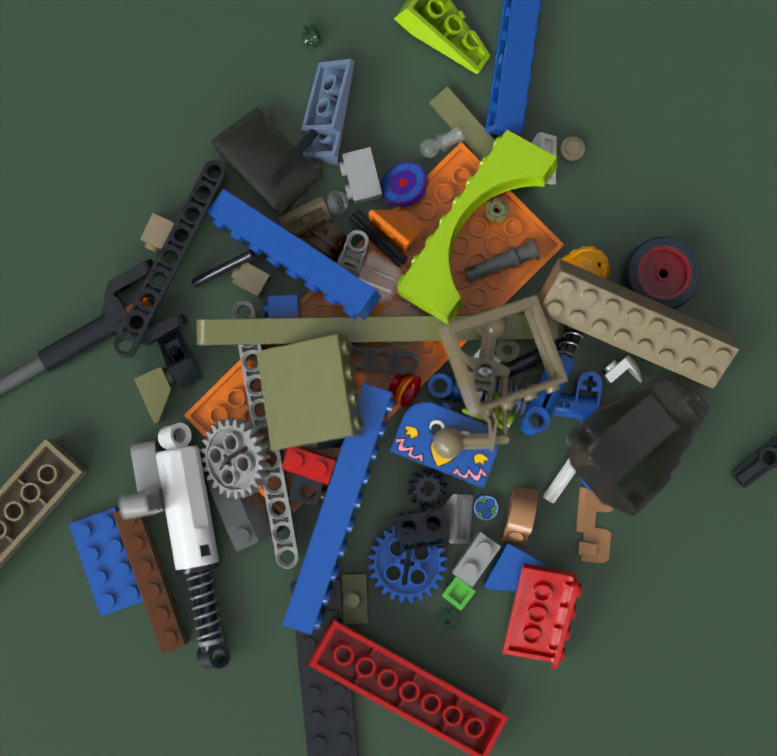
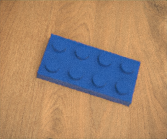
[69,507,143,617]

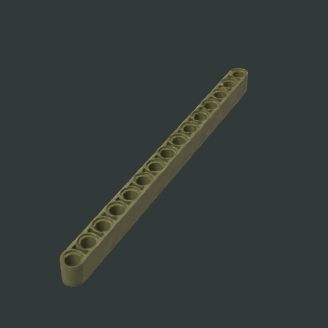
[196,313,564,345]

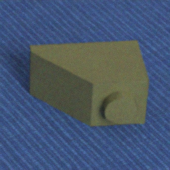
[134,367,175,424]

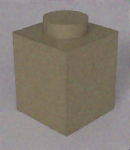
[140,213,174,254]
[231,263,272,298]

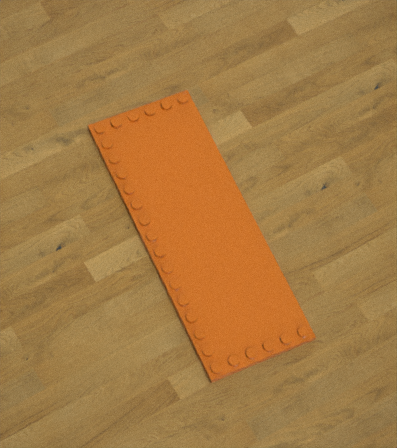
[184,142,564,514]

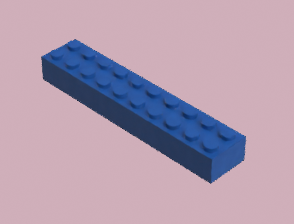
[283,383,395,635]

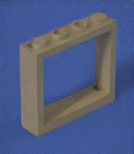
[439,295,568,418]

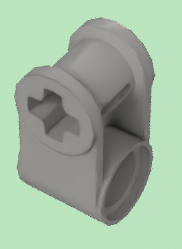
[337,230,369,278]

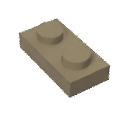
[278,196,332,237]

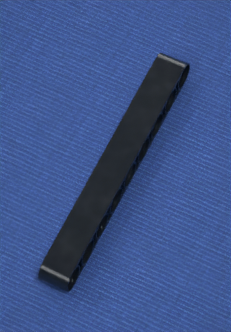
[114,160,225,359]

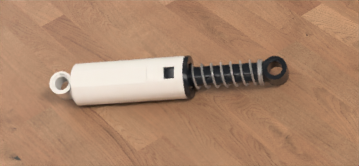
[156,423,231,669]

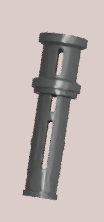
[464,239,540,283]

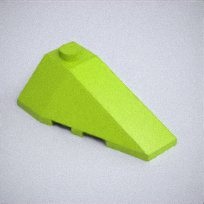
[394,0,491,74]

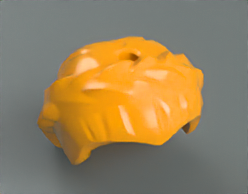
[561,246,610,279]

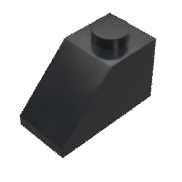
[158,330,202,388]

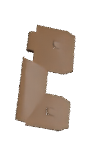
[576,487,615,563]

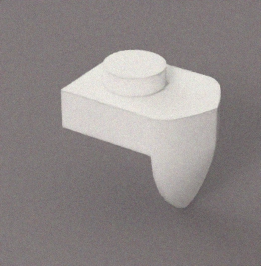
[601,354,642,384]

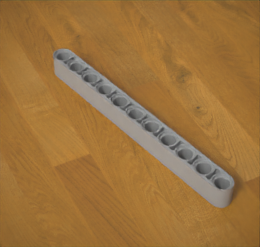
[232,301,300,569]

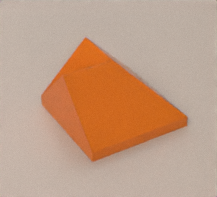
[368,209,425,252]

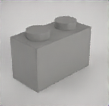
[339,147,382,205]
[451,531,501,587]

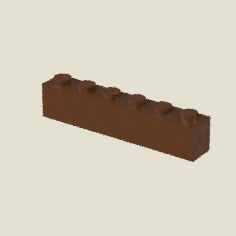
[113,510,190,654]

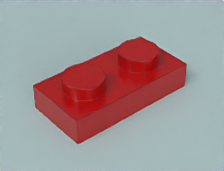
[281,446,337,485]

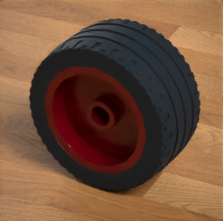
[623,237,701,309]

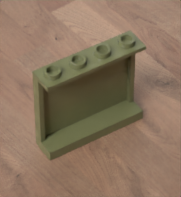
[256,334,364,451]

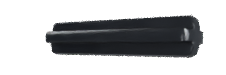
[349,209,408,267]

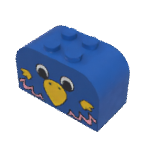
[390,402,498,488]

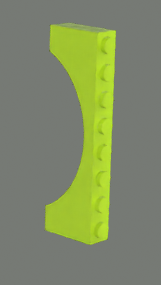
[397,130,558,325]

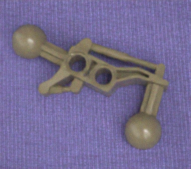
[432,308,510,459]

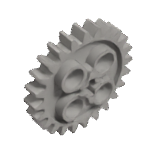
[200,417,271,499]

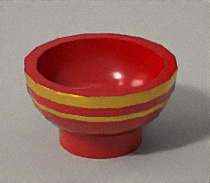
[389,374,421,408]

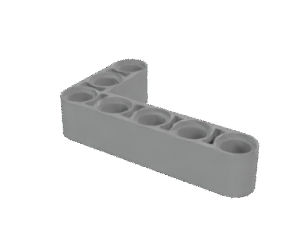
[120,439,165,519]

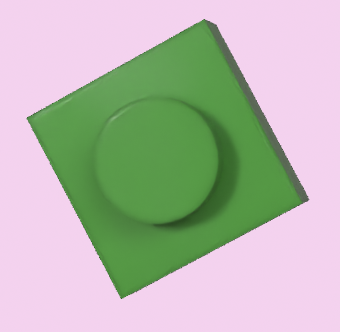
[441,576,476,611]

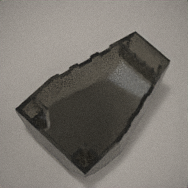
[566,372,710,516]

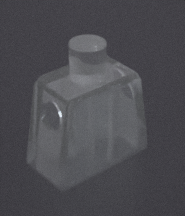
[358,250,408,305]

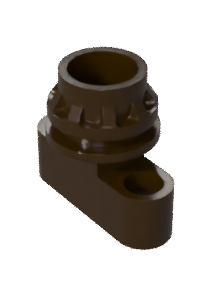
[302,219,347,294]

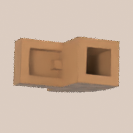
[502,485,538,546]

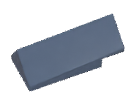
[301,59,355,166]

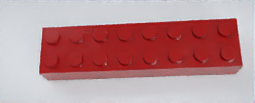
[308,617,508,756]

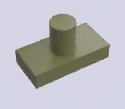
[342,573,369,624]

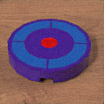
[381,161,429,208]

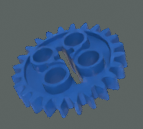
[367,526,447,604]

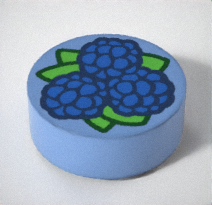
[473,495,498,520]

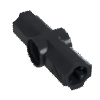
[731,437,777,488]

